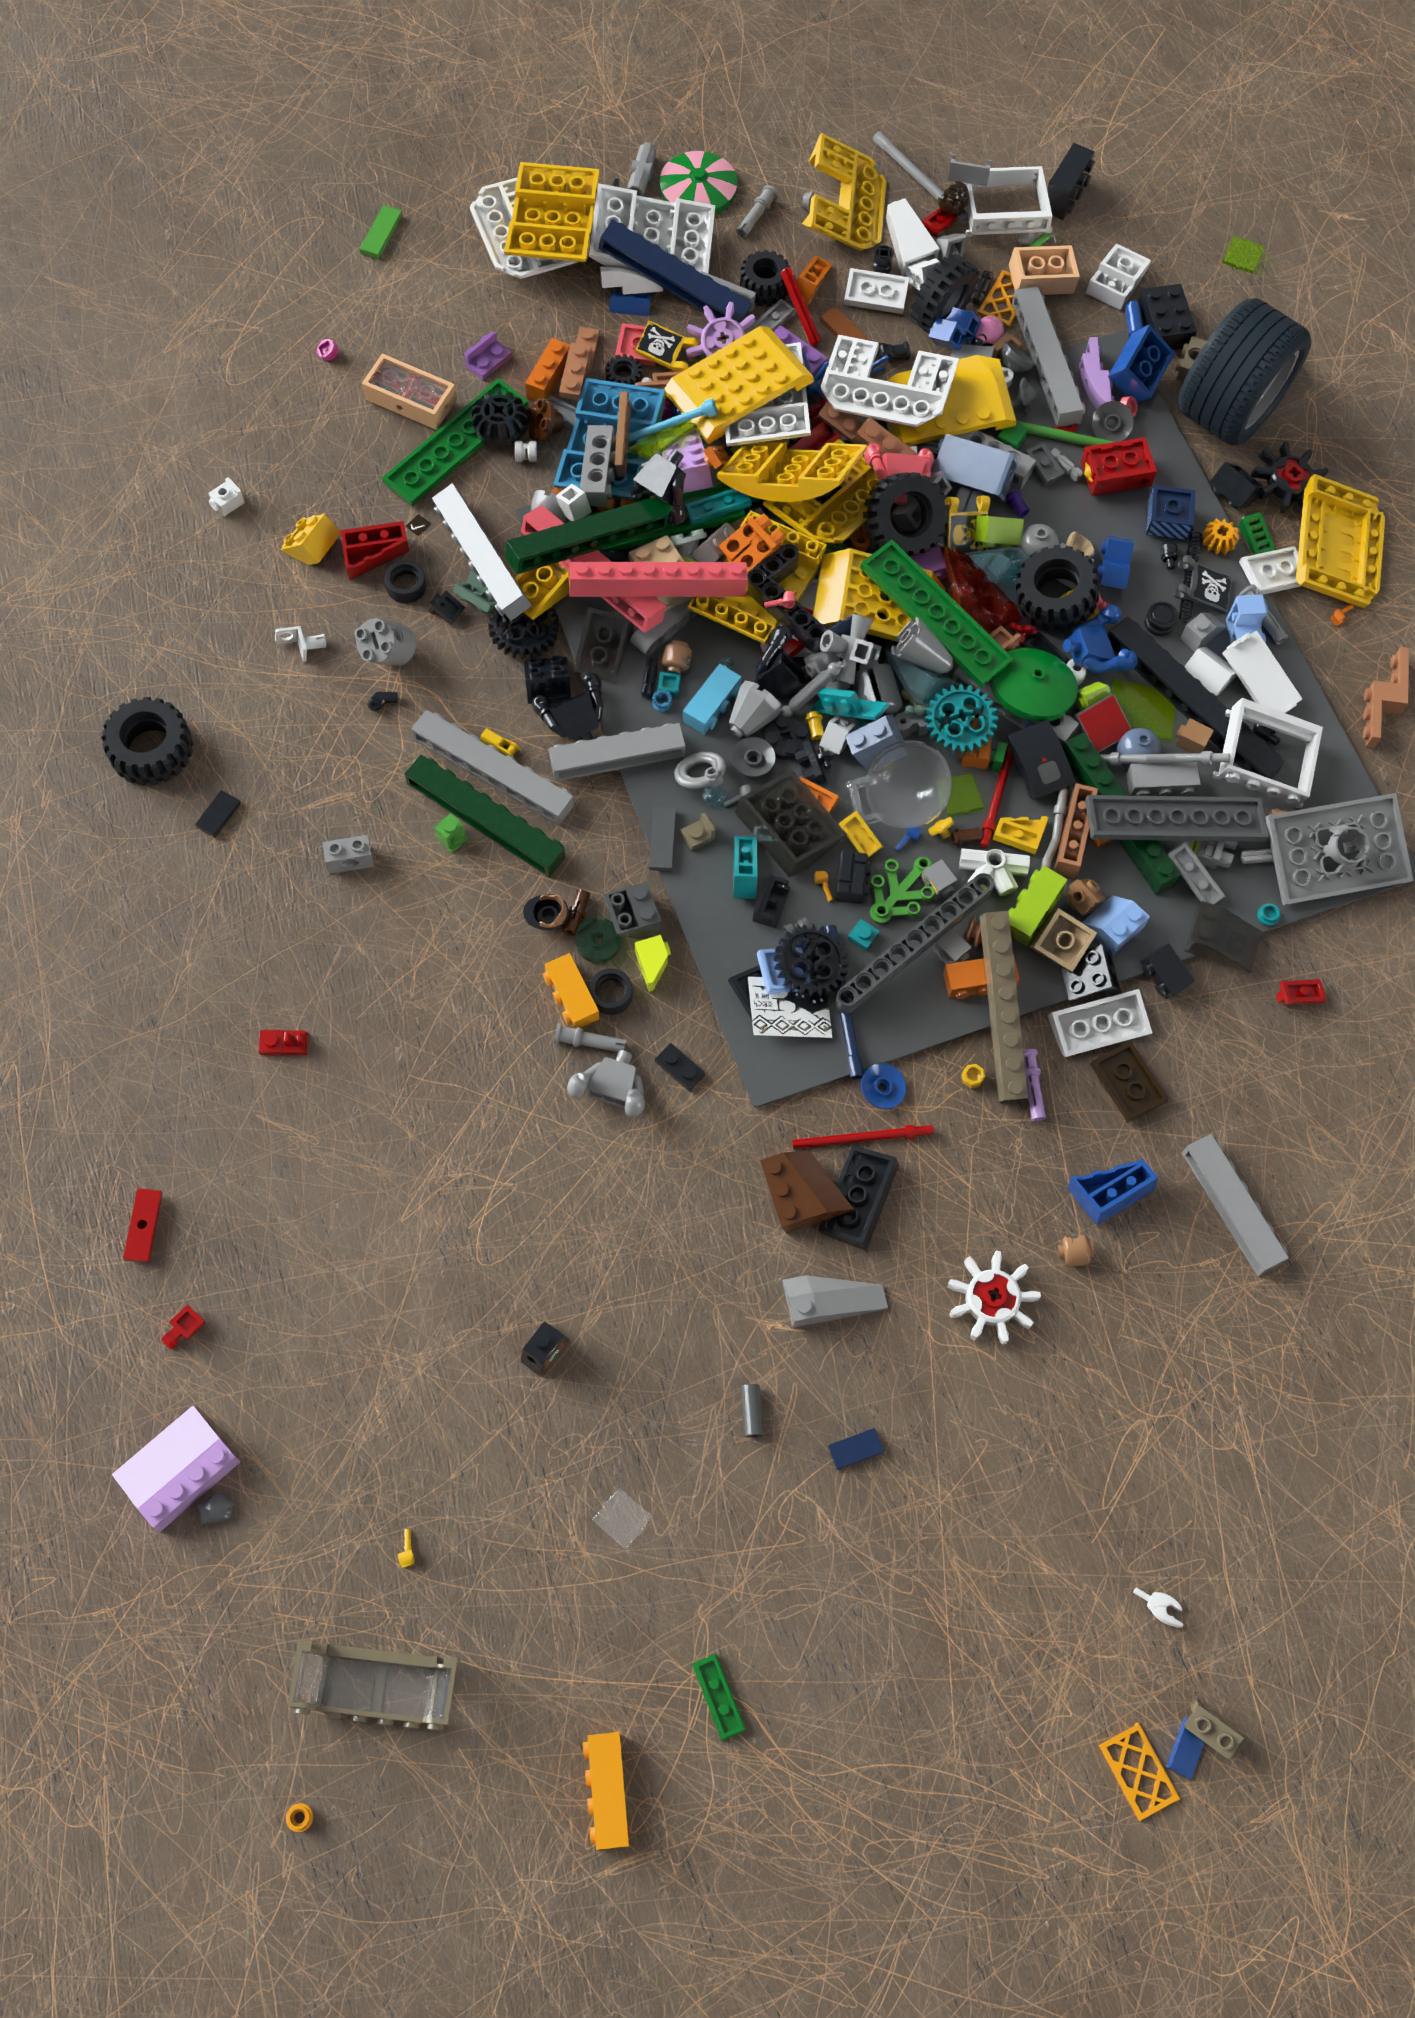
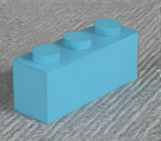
[683,664,742,735]

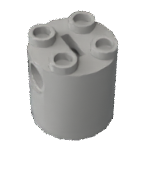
[355,618,416,666]

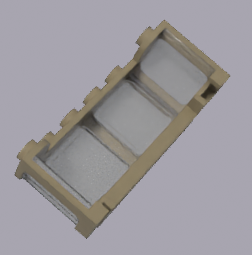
[288,1639,460,1731]

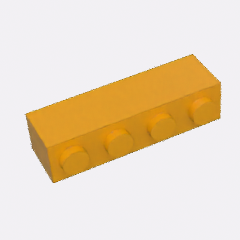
[583,1732,629,1850]

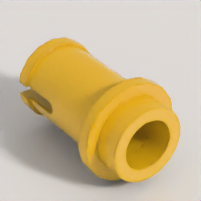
[805,711,824,741]

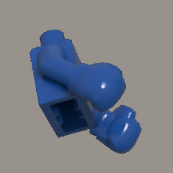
[1063,604,1138,674]

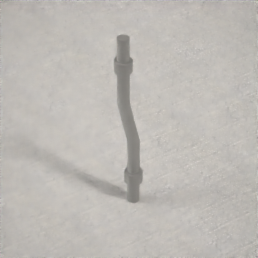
[1100,751,1231,766]
[1041,789,1068,869]

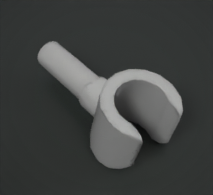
[723,785,753,807]

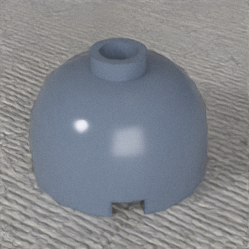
[1116,728,1162,770]

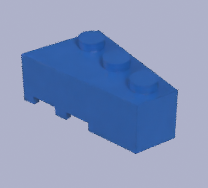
[1068,1159,1158,1226]

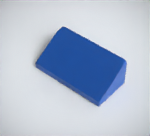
[609,290,652,316]
[1166,1717,1204,1780]

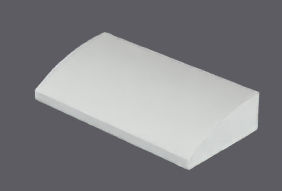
[1048,989,1152,1057]

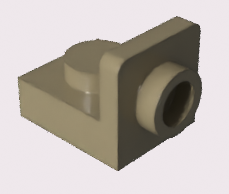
[681,813,717,851]

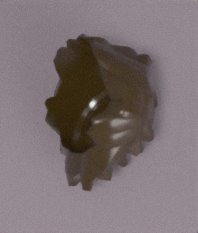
[938,181,969,216]

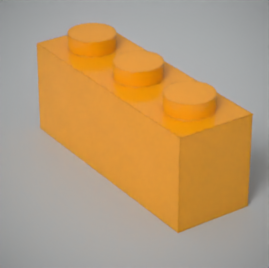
[543,953,600,1029]

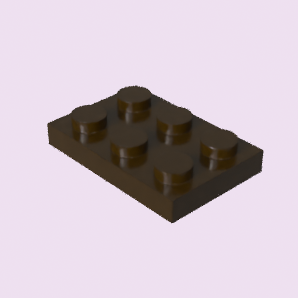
[1090,1041,1169,1123]

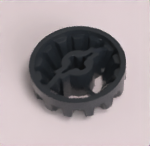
[471,390,528,446]

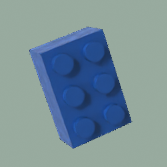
[1108,324,1175,403]

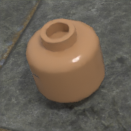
[662,641,693,674]
[1058,1234,1094,1267]

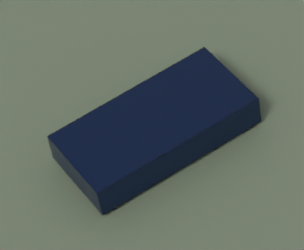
[828,1428,884,1470]

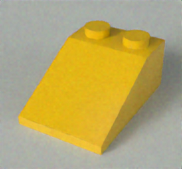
[515,562,569,620]

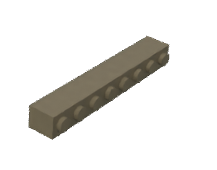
[980,911,1028,1102]

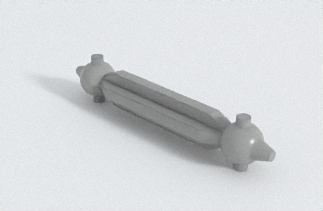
[779,661,843,717]

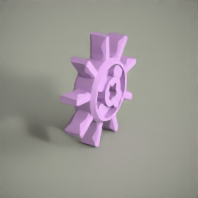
[686,302,755,358]

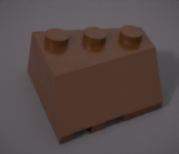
[760,1150,854,1234]

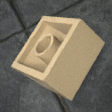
[1029,908,1097,972]

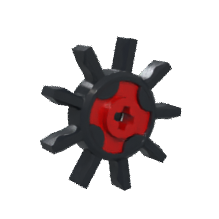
[1251,441,1329,514]

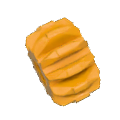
[1202,518,1239,555]

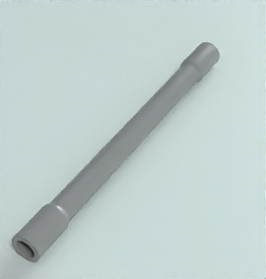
[873,131,968,225]

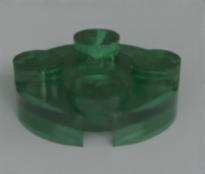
[575,918,621,965]

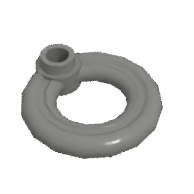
[674,752,726,789]

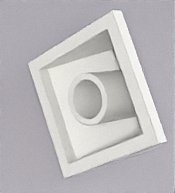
[1184,646,1237,696]

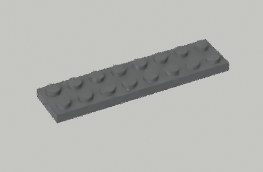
[1085,795,1269,841]

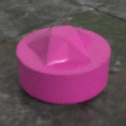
[317,339,338,361]

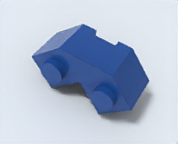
[928,307,981,350]
[1098,535,1134,590]

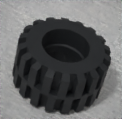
[740,250,791,306]

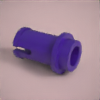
[1006,490,1030,518]

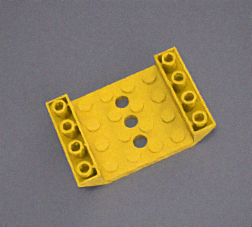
[688,510,827,644]
[813,548,945,642]

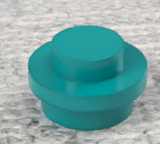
[1257,904,1280,926]

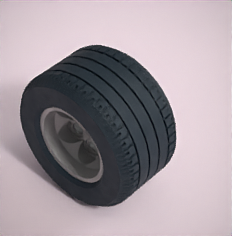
[1178,298,1311,445]

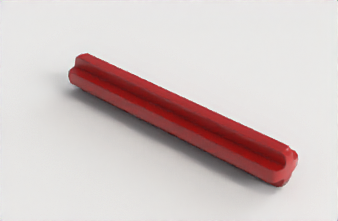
[781,267,821,346]

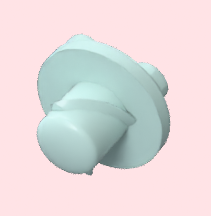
[669,529,707,561]

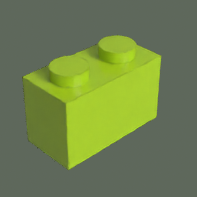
[974,515,1024,549]

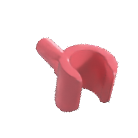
[764,591,796,609]

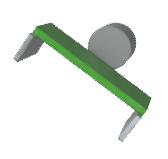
[1018,233,1056,247]

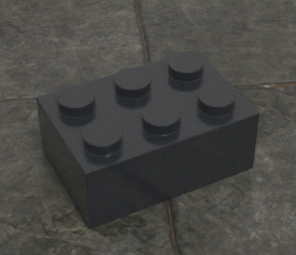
[1047,143,1095,220]
[1138,284,1197,350]

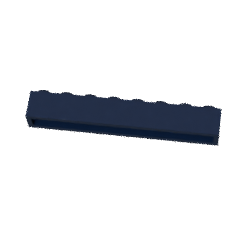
[598,219,752,323]

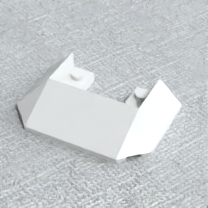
[470,178,578,279]
[821,335,959,427]

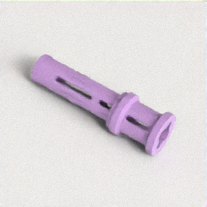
[1023,1049,1046,1121]

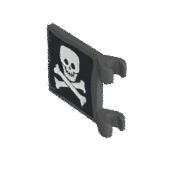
[1174,555,1233,614]

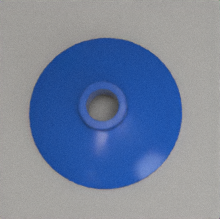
[861,1063,906,1109]

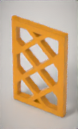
[977,270,1016,328]
[1098,1722,1180,1821]

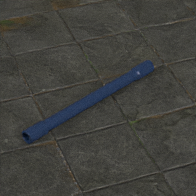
[824,925,864,1080]

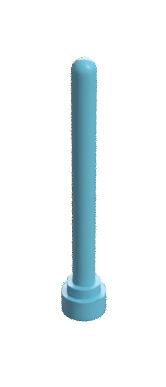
[628,398,718,443]

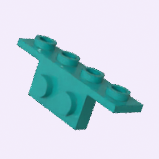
[811,688,889,720]

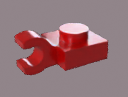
[161,1304,206,1350]

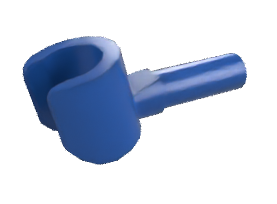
[894,826,921,852]

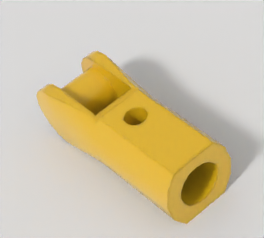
[480,728,521,758]

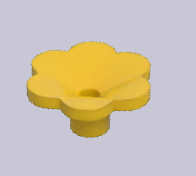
[928,817,954,839]

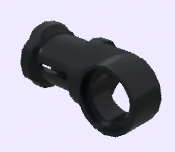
[876,341,910,363]

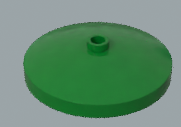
[990,648,1078,722]

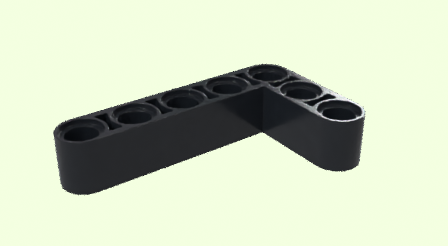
[747,544,826,653]

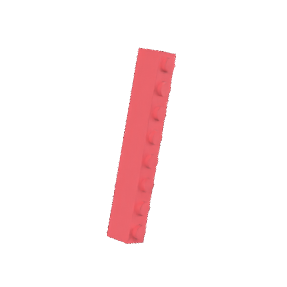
[521,505,666,633]
[569,562,748,597]

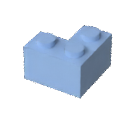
[1226,594,1268,644]

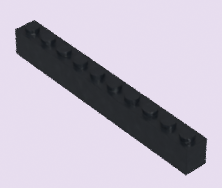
[1108,616,1285,779]

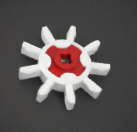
[947,1251,1041,1344]

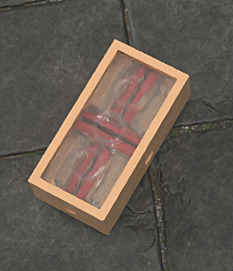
[362,354,457,430]

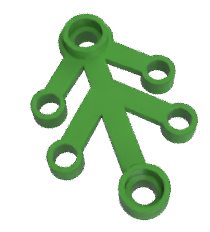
[870,857,935,924]

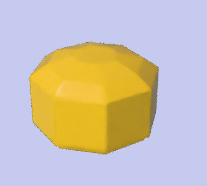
[961,1064,985,1088]

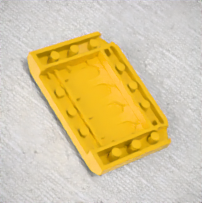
[886,355,1016,447]
[1296,474,1385,608]

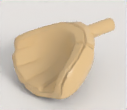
[1066,531,1095,558]

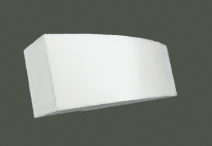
[600,267,663,295]

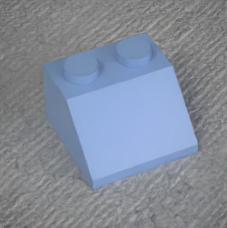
[1081,895,1150,955]

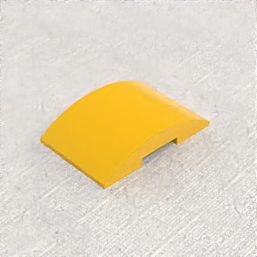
[504,162,599,262]
[717,440,867,502]

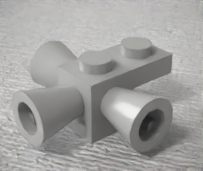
[820,614,882,685]

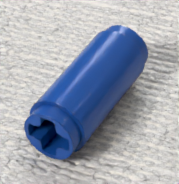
[1125,301,1144,338]

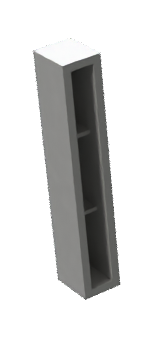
[549,723,685,782]
[1182,1134,1289,1276]

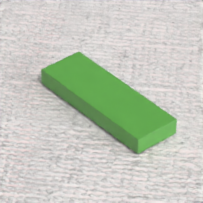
[360,205,402,259]

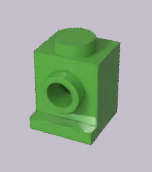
[434,813,469,853]

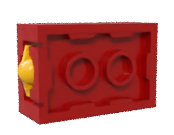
[1080,437,1157,496]

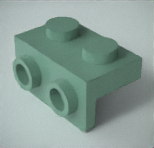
[453,571,497,613]

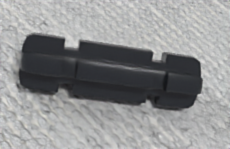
[972,270,993,305]
[641,657,658,698]

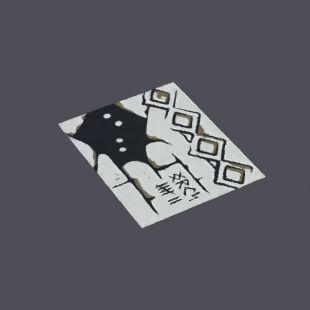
[748,977,832,1038]

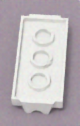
[1223,631,1302,713]

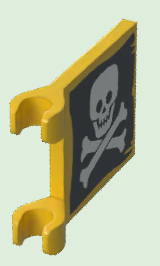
[634,321,699,372]

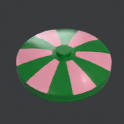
[660,151,737,215]

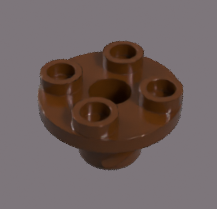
[527,398,564,441]

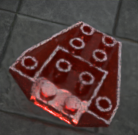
[941,545,1022,631]

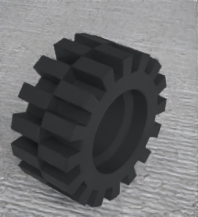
[605,354,642,385]

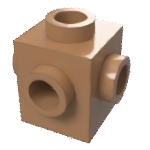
[1065,878,1107,916]

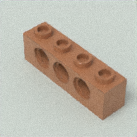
[1054,783,1098,878]

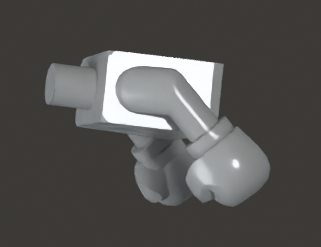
[567,1050,645,1117]

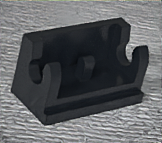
[752,873,790,928]

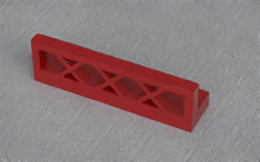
[787,421,842,451]

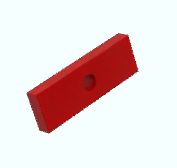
[123,1188,163,1263]

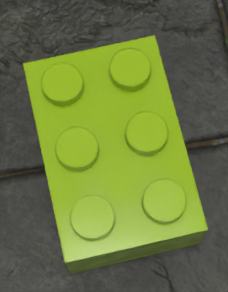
[1008,865,1068,947]

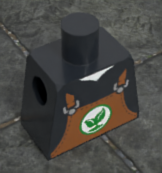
[521,1321,569,1377]

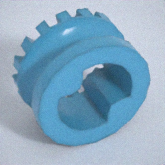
[652,690,672,712]

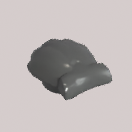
[196,1493,234,1526]

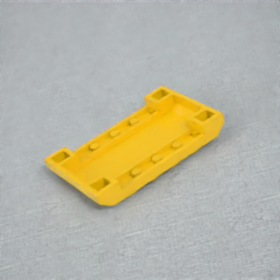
[665,326,814,444]

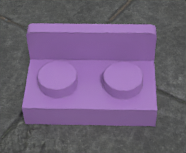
[464,331,512,381]

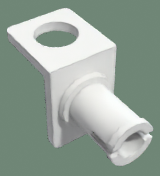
[275,626,326,662]

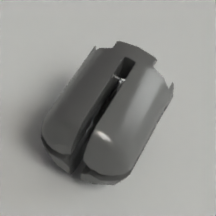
[851,660,903,723]

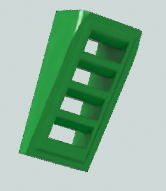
[1238,512,1276,555]

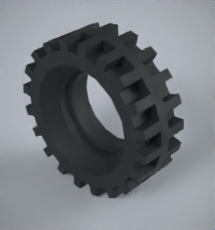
[910,253,980,334]

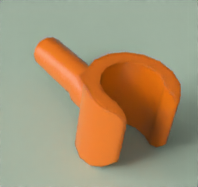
[1330,604,1354,626]

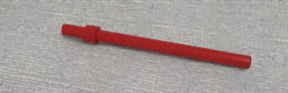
[979,732,1013,849]
[792,1124,934,1149]

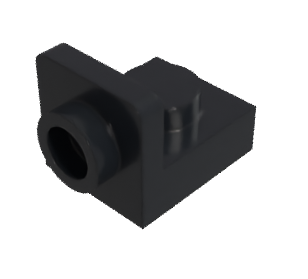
[428,590,466,625]

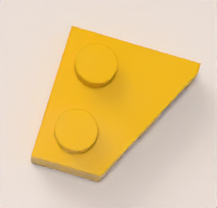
[992,816,1049,854]

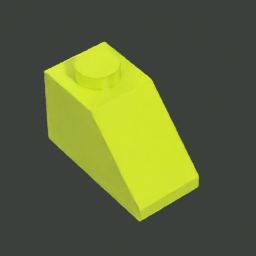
[634,935,671,992]

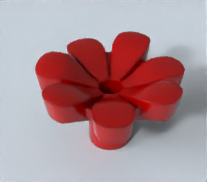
[1010,622,1038,643]

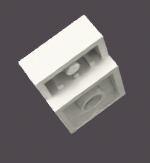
[1086,244,1151,310]

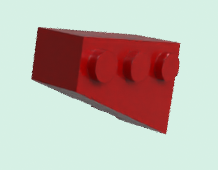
[340,521,409,580]

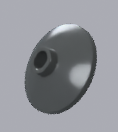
[1092,401,1134,442]
[731,737,775,778]

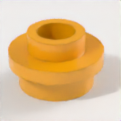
[286,1803,314,1832]

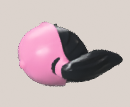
[972,316,1004,347]

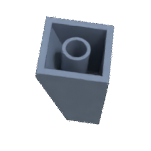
[845,714,909,772]

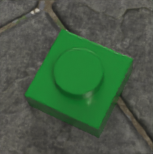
[989,742,1008,773]

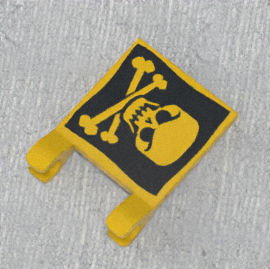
[945,495,990,557]

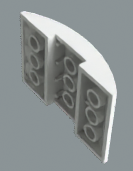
[589,183,715,273]
[725,342,811,446]

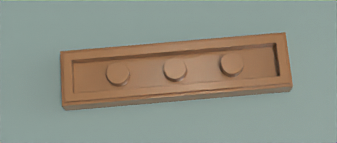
[615,391,631,477]

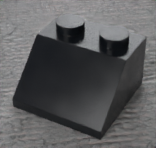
[1209,462,1265,509]

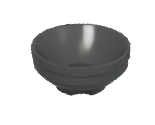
[1002,341,1035,373]

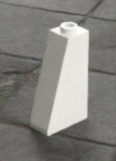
[886,198,940,276]

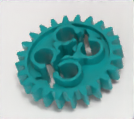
[925,684,998,755]

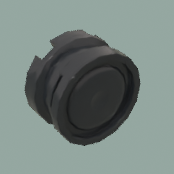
[1145,601,1178,636]

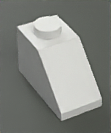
[819,715,860,755]

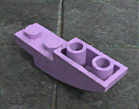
[1079,337,1114,409]

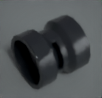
[873,245,894,274]

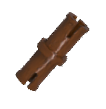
[563,889,591,936]

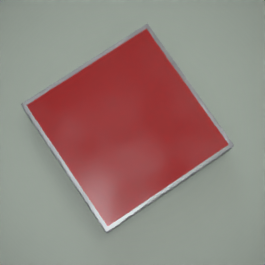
[1074,694,1131,753]

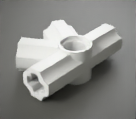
[959,848,1030,896]

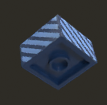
[1146,485,1196,540]

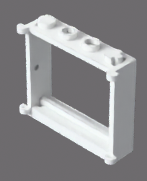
[965,166,1052,237]
[1212,698,1323,808]

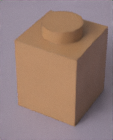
[1176,718,1214,753]

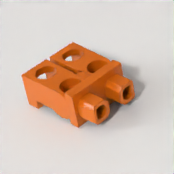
[719,514,786,574]

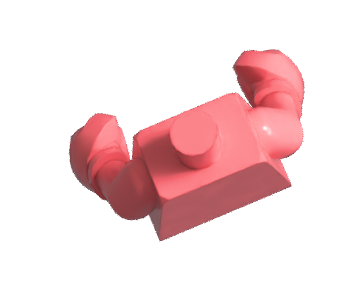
[864,443,934,505]

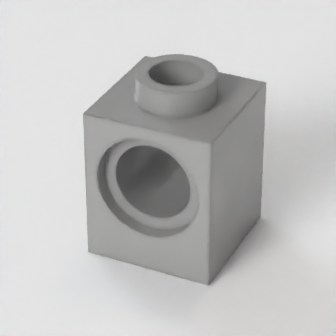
[933,928,972,964]

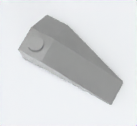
[782,1275,888,1328]

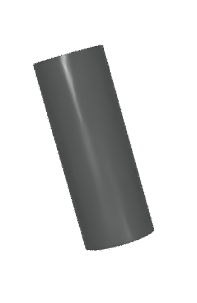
[741,1384,764,1438]

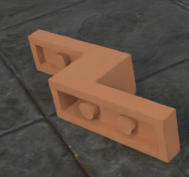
[559,327,600,400]
[817,401,918,456]
[1363,647,1409,749]

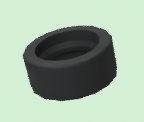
[384,560,427,603]
[589,968,633,1015]

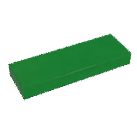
[692,1654,746,1741]

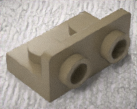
[1184,1699,1244,1759]

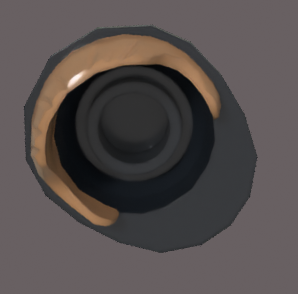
[523,894,569,931]

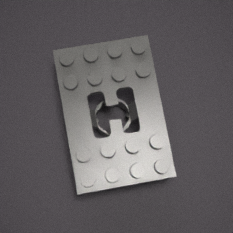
[1265,793,1413,905]

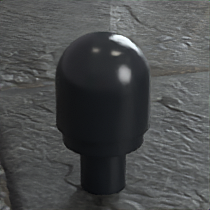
[1160,540,1178,570]
[1253,723,1281,746]

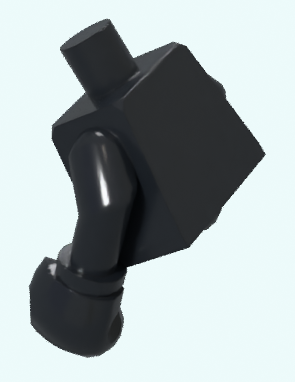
[631,449,689,526]
[754,625,812,699]
[532,672,604,741]

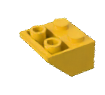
[280,514,340,565]

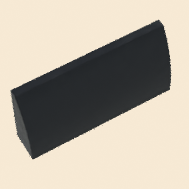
[819,1145,899,1250]

